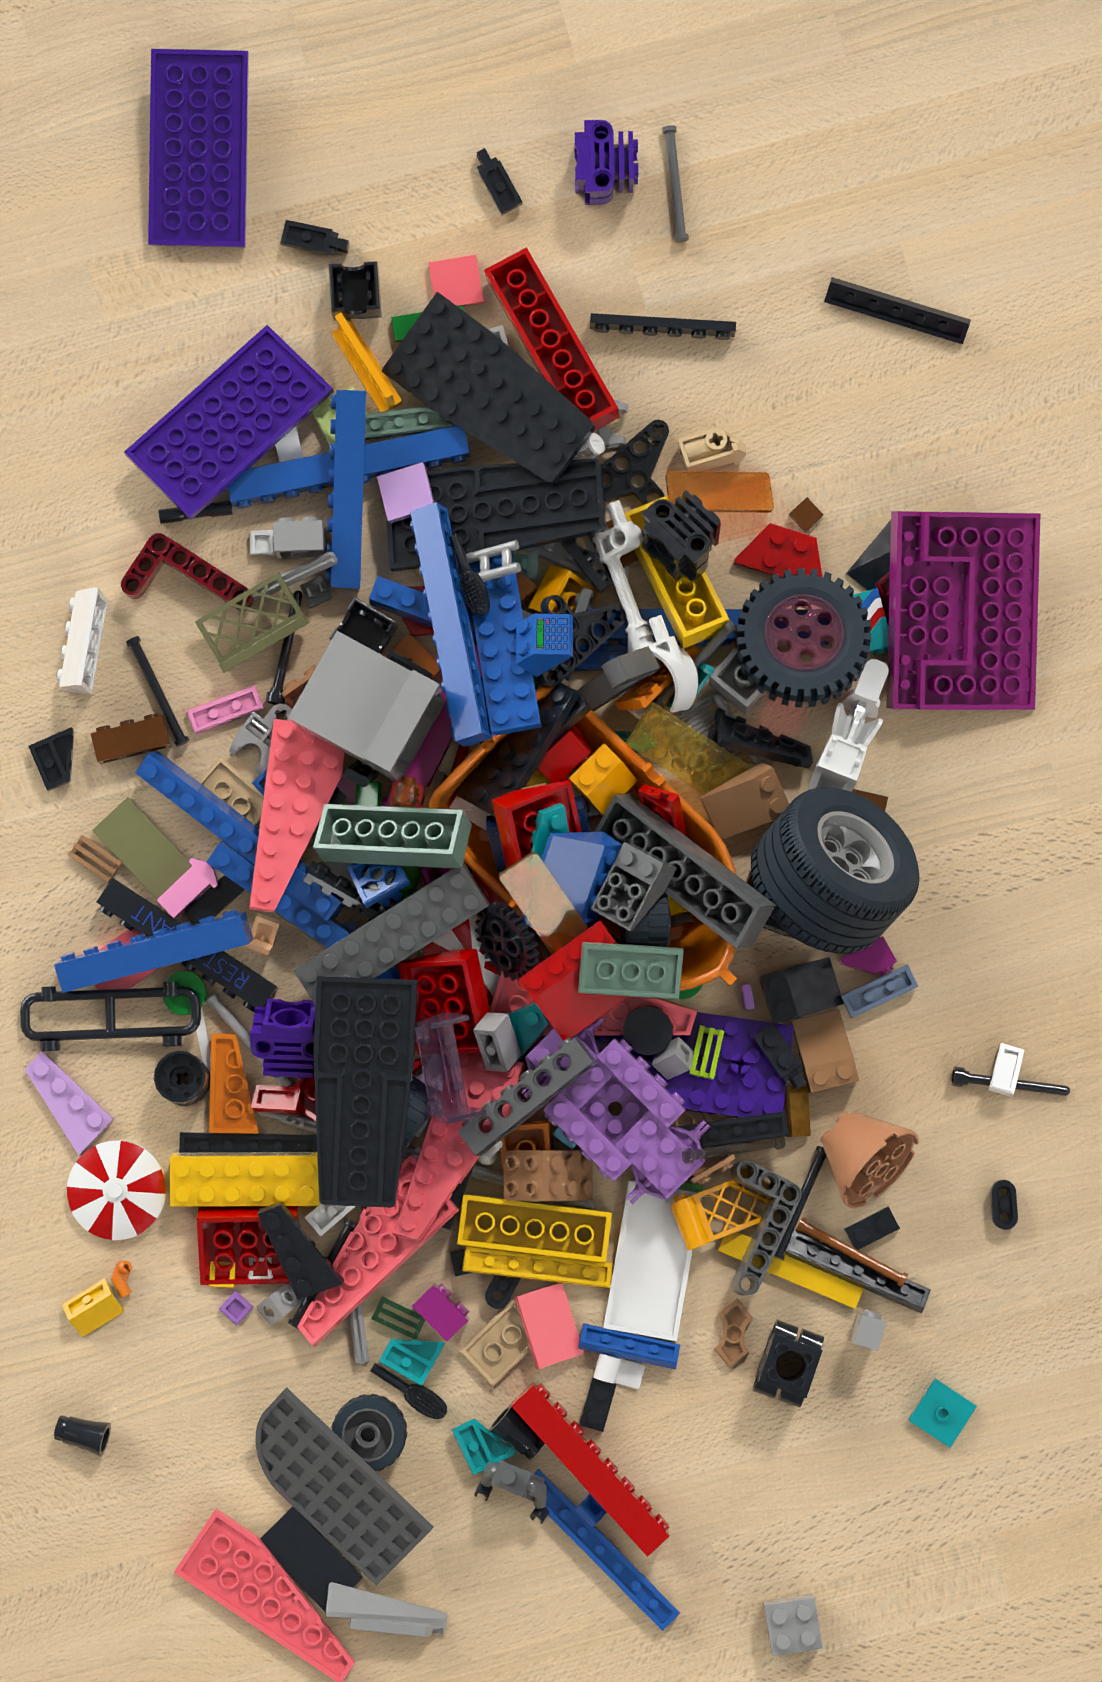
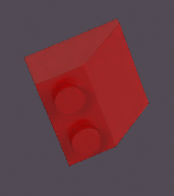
[537,725,592,783]

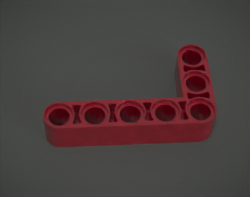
[121,533,253,611]

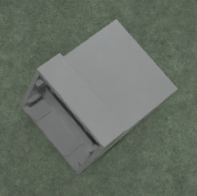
[288,631,447,784]

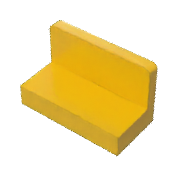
[62,1278,124,1337]

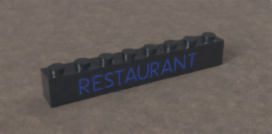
[96,877,278,1013]

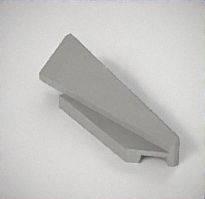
[326,1582,447,1637]

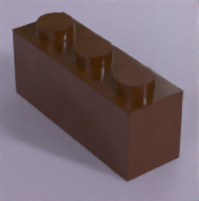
[90,713,172,765]

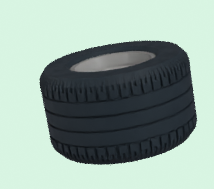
[751,788,920,954]

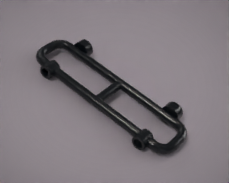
[20,982,201,1051]

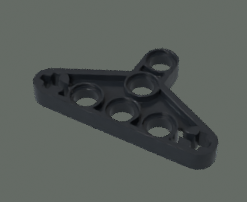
[602,419,669,505]
[537,595,626,687]

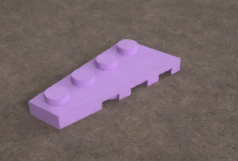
[25,1052,114,1155]

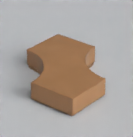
[714,1298,753,1368]

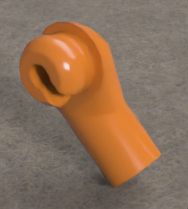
[111,1261,132,1298]

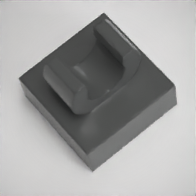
[300,575,332,609]

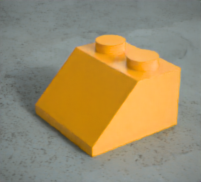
[528,565,599,614]
[568,744,638,816]

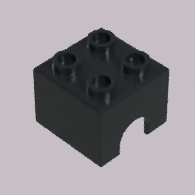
[329,261,382,321]
[329,597,398,654]

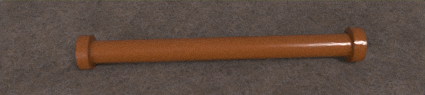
[796,1217,909,1288]

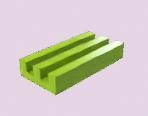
[689,1025,724,1080]

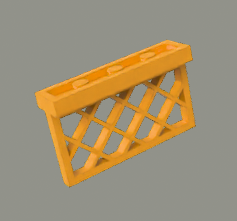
[331,313,403,412]

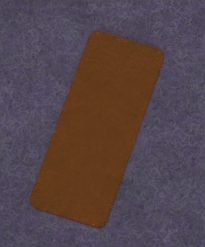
[665,471,774,513]
[499,852,589,955]

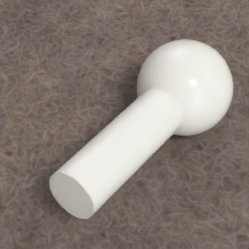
[478,1141,503,1165]

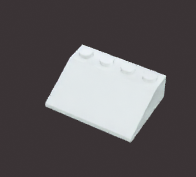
[57,587,108,695]

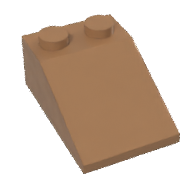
[700,762,789,840]
[791,1010,859,1093]

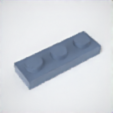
[840,964,918,1018]

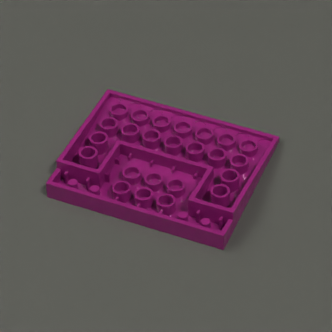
[887,511,1041,710]

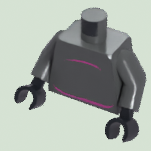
[474,1460,549,1524]

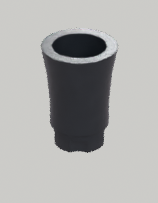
[489,1405,545,1460]
[54,1415,111,1457]

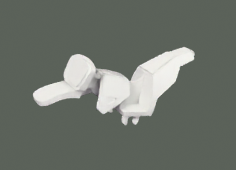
[808,659,889,792]

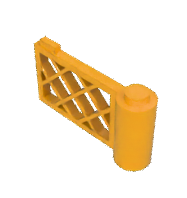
[670,1168,777,1251]

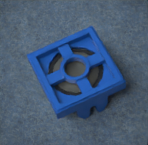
[347,863,410,908]

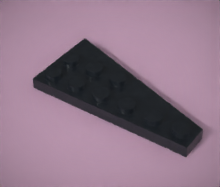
[453,683,581,818]

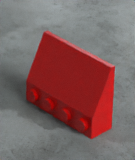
[492,780,581,898]
[519,921,630,1041]
[398,949,490,1055]
[196,1206,299,1285]

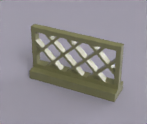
[195,572,310,673]

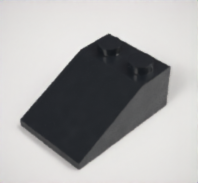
[759,957,844,1024]

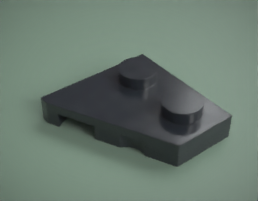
[28,727,74,791]

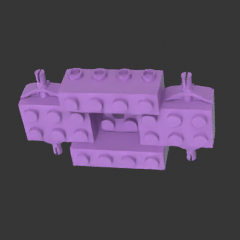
[522,1018,710,1205]

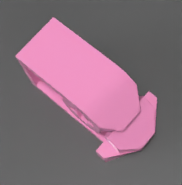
[157,858,218,920]

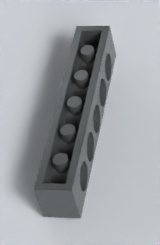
[457,1038,597,1156]

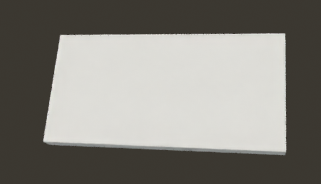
[603,1180,702,1341]

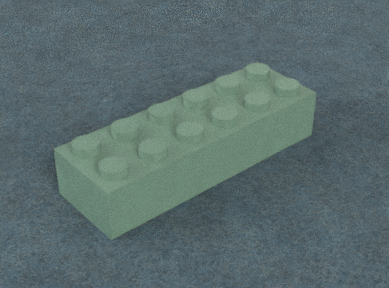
[313,804,472,868]

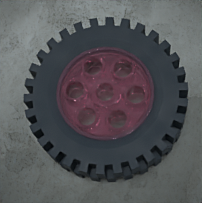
[736,568,872,708]

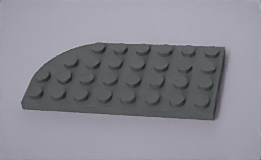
[255,1387,434,1586]

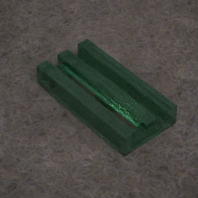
[371,1296,425,1340]

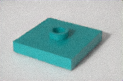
[908,1378,977,1448]

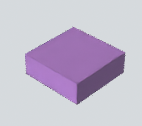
[739,984,755,1011]
[219,1290,254,1326]

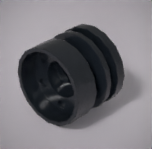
[154,1051,210,1106]

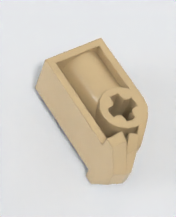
[678,428,746,476]

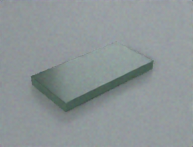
[578,942,684,999]

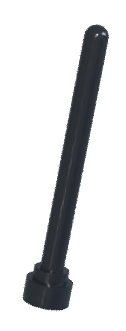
[265,590,303,705]
[951,1066,1070,1096]

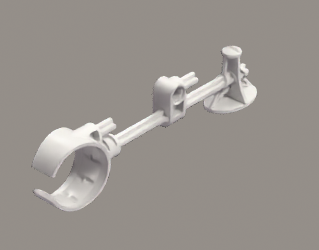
[573,433,698,722]

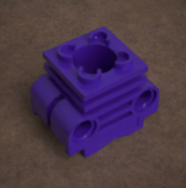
[574,120,639,205]
[250,999,316,1079]

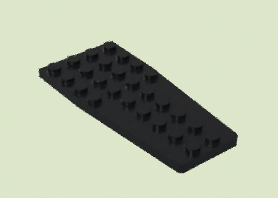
[382,292,596,484]
[386,459,607,572]
[314,976,418,1208]

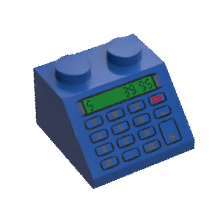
[516,614,573,677]

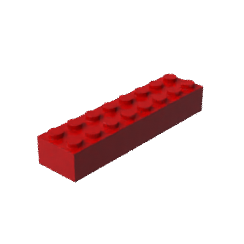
[484,247,620,432]
[511,1382,670,1557]

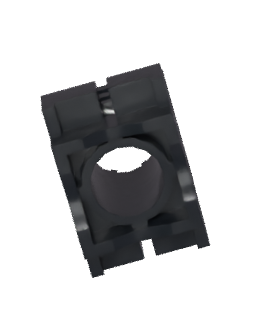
[642,490,721,583]
[752,1319,824,1408]

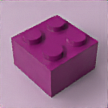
[412,1283,470,1342]

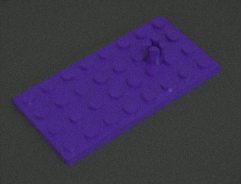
[148,49,249,248]
[124,325,334,520]
[594,1012,794,1118]

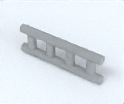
[458,540,521,582]

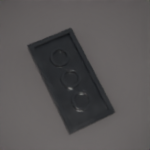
[260,1506,363,1613]

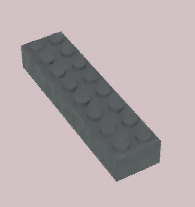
[595,794,776,949]
[293,862,490,1006]

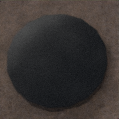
[623,1005,673,1055]

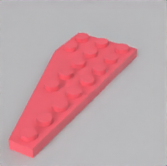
[174,1508,355,1682]

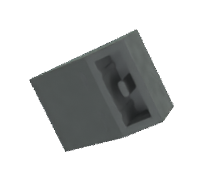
[591,842,676,931]

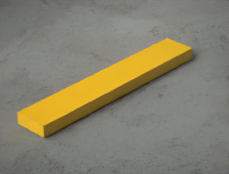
[718,1228,863,1309]
[462,1246,613,1288]

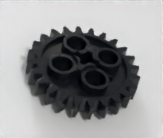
[475,903,540,981]

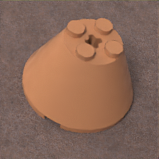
[820,1111,919,1208]

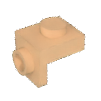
[245,913,281,955]

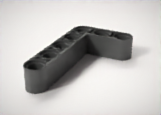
[577,646,660,712]
[730,1160,802,1296]

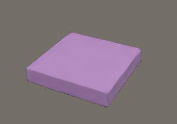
[377,462,434,523]

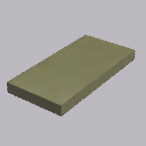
[92,797,192,899]

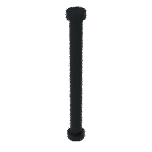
[126,636,190,747]
[774,1146,826,1261]
[288,1218,357,1329]

